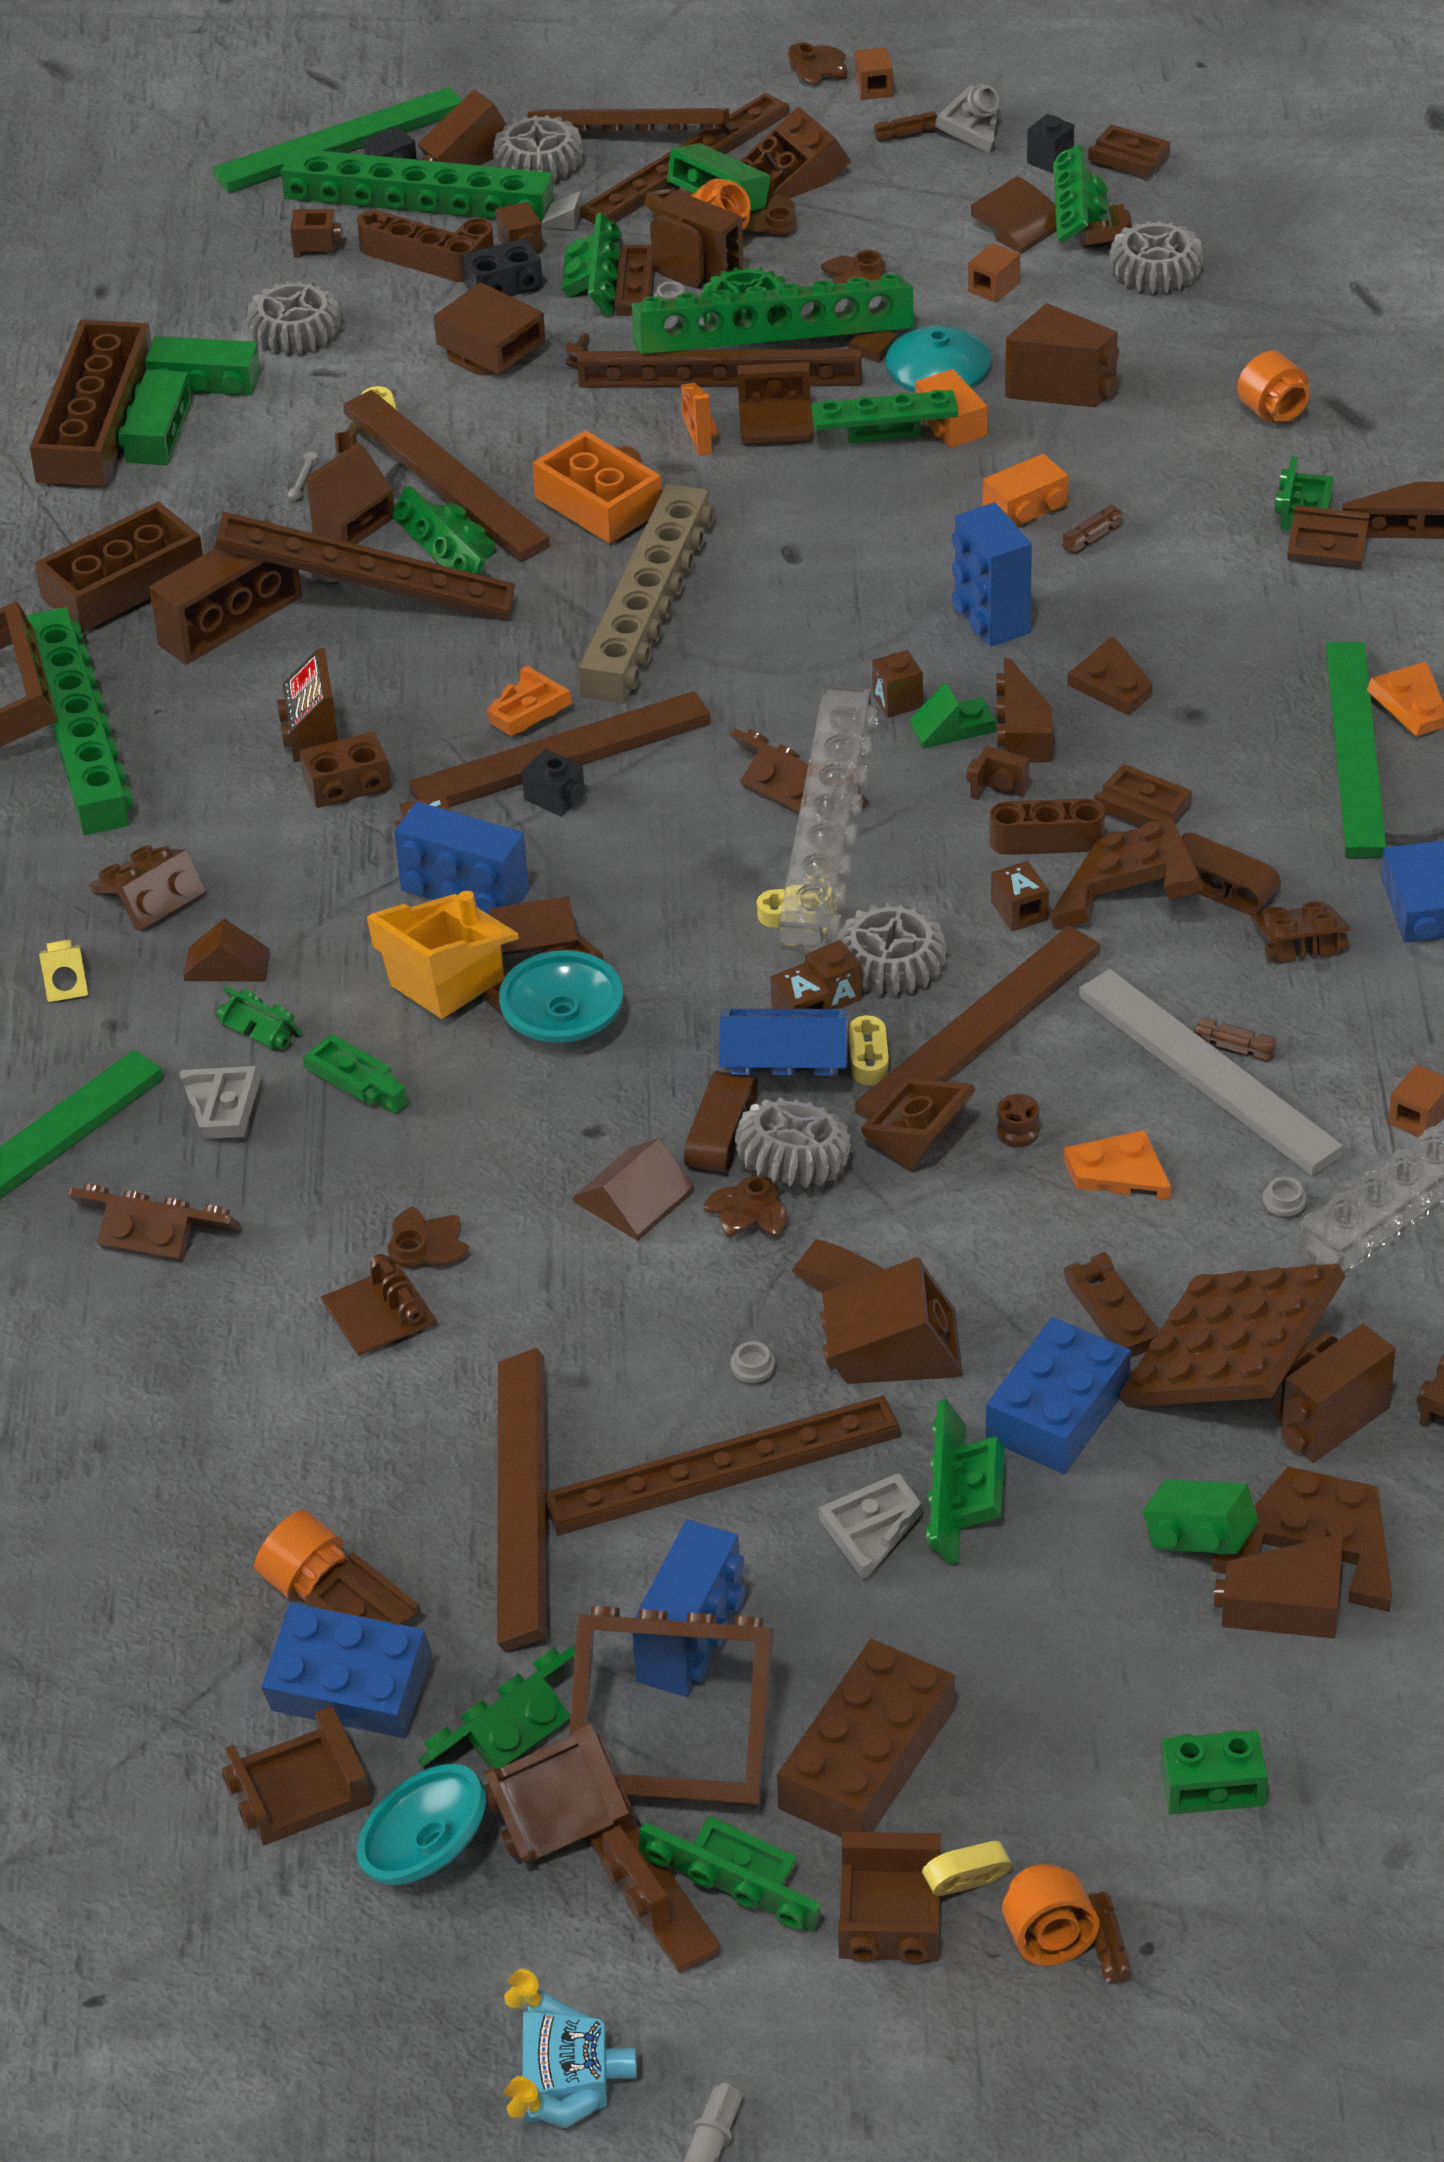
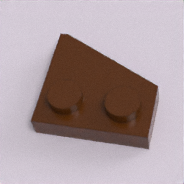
[1067,636,1152,715]

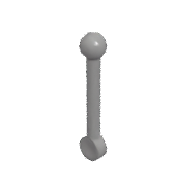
[288,452,318,502]

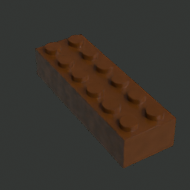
[30,319,152,487]

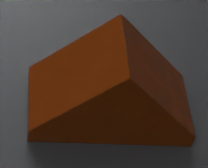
[183,918,269,982]

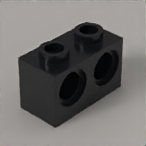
[462,238,543,296]

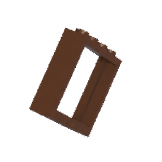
[0,601,58,747]
[569,1606,774,1804]

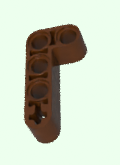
[357,210,494,282]

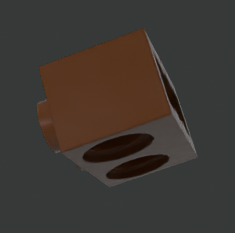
[300,731,391,808]

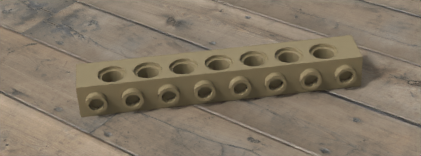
[579,483,714,704]

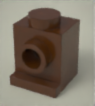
[290,209,342,258]

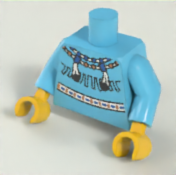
[503,1969,637,2128]

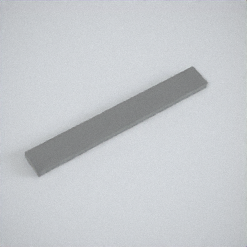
[1079,969,1344,1176]

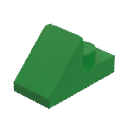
[910,683,996,749]

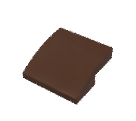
[971,176,1057,254]

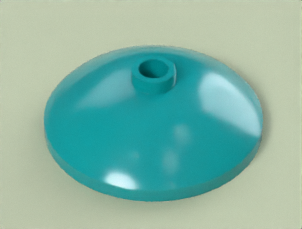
[886,325,992,393]
[499,950,623,1043]
[356,1764,486,1885]

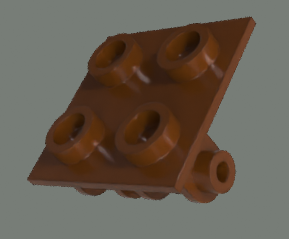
[1250,901,1351,963]
[320,1254,437,1356]

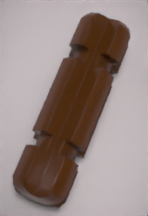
[874,111,937,142]
[1062,505,1123,553]
[1195,1018,1276,1061]
[1088,1891,1131,1984]

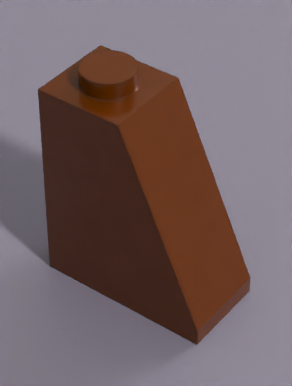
[418,89,508,166]
[1214,1535,1343,1639]

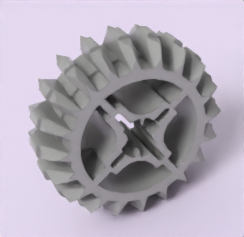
[493,115,584,184]
[1109,220,1203,295]
[247,280,341,356]
[837,902,947,998]
[735,1098,851,1188]

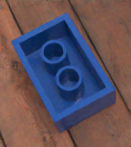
[952,502,1032,647]
[394,801,529,915]
[719,1008,848,1076]
[986,1317,1131,1474]
[632,1519,746,1698]
[261,1603,433,1739]

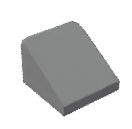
[542,191,582,231]

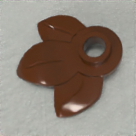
[788,42,847,86]
[744,193,797,236]
[821,250,886,284]
[704,1176,787,1237]
[388,1207,469,1267]

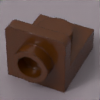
[1079,203,1132,246]
[966,746,1029,800]

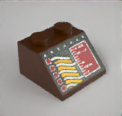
[277,648,338,762]

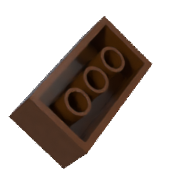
[35,501,203,633]
[149,519,302,665]
[777,1638,955,1838]

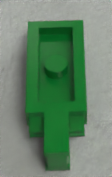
[302,1034,408,1114]

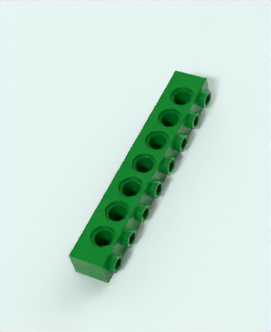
[281,148,554,223]
[632,274,914,354]
[26,607,134,836]

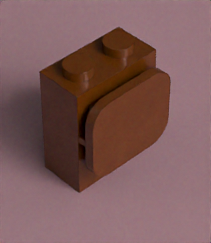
[650,190,744,287]
[434,282,546,376]
[1273,1323,1396,1463]

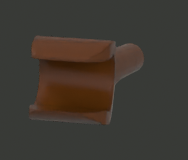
[565,333,590,367]
[335,422,358,454]

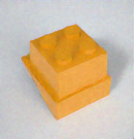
[367,891,519,1019]

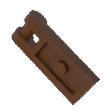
[1064,1252,1162,1358]

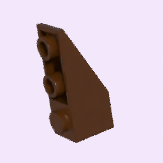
[996,657,1053,763]

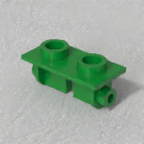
[216,986,303,1051]

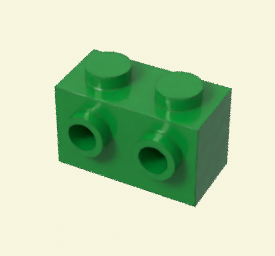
[1142,1479,1258,1555]
[1160,1730,1268,1815]

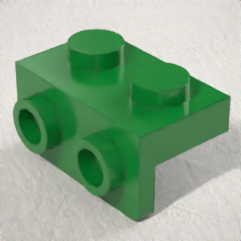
[1275,456,1334,530]

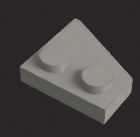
[935,84,998,154]
[180,1066,261,1139]
[819,1473,921,1579]

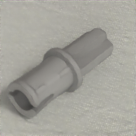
[683,2082,742,2162]

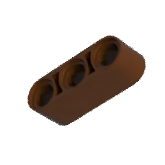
[989,798,1105,855]
[1181,832,1281,915]
[684,1070,758,1174]

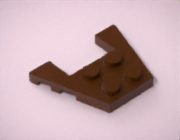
[1050,819,1204,930]
[1212,1466,1392,1612]

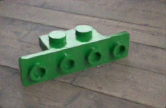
[1053,144,1109,243]
[561,212,622,317]
[811,390,958,443]
[393,486,496,575]
[926,1399,1005,1565]
[417,1645,576,1769]
[638,1816,821,1932]

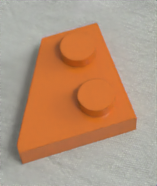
[680,383,717,456]
[1367,662,1444,737]
[486,665,572,736]
[1063,1130,1171,1200]

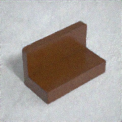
[489,896,577,955]

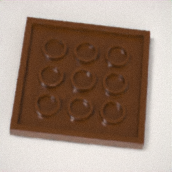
[1119,1263,1346,1407]

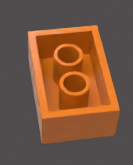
[532,430,662,544]

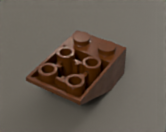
[740,106,851,207]

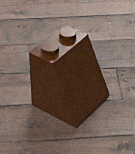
[1005,303,1119,408]
[820,1257,963,1384]

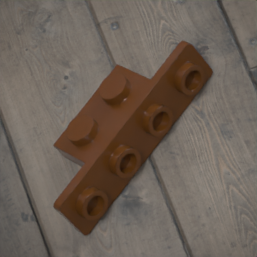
[730,728,869,818]
[68,1183,241,1262]
[587,1818,720,1972]

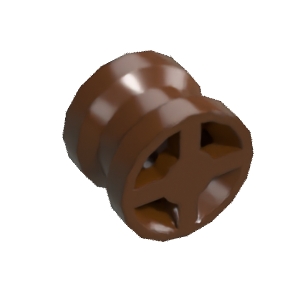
[997,1094,1040,1148]

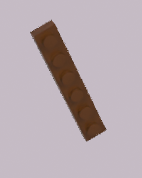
[527,108,729,131]

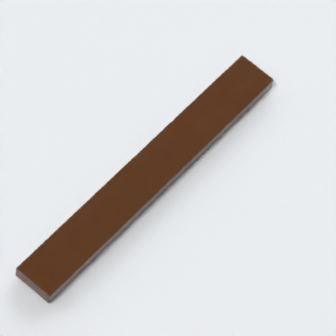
[580,93,790,224]
[577,349,862,387]
[343,389,550,562]
[214,511,515,621]
[409,691,711,806]
[855,925,1100,1120]
[497,1347,546,1652]
[545,1395,900,1536]

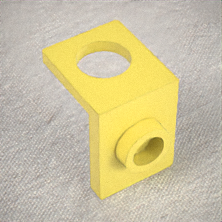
[39,939,88,1002]

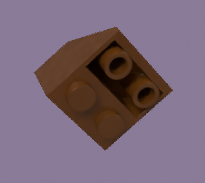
[306,442,395,544]

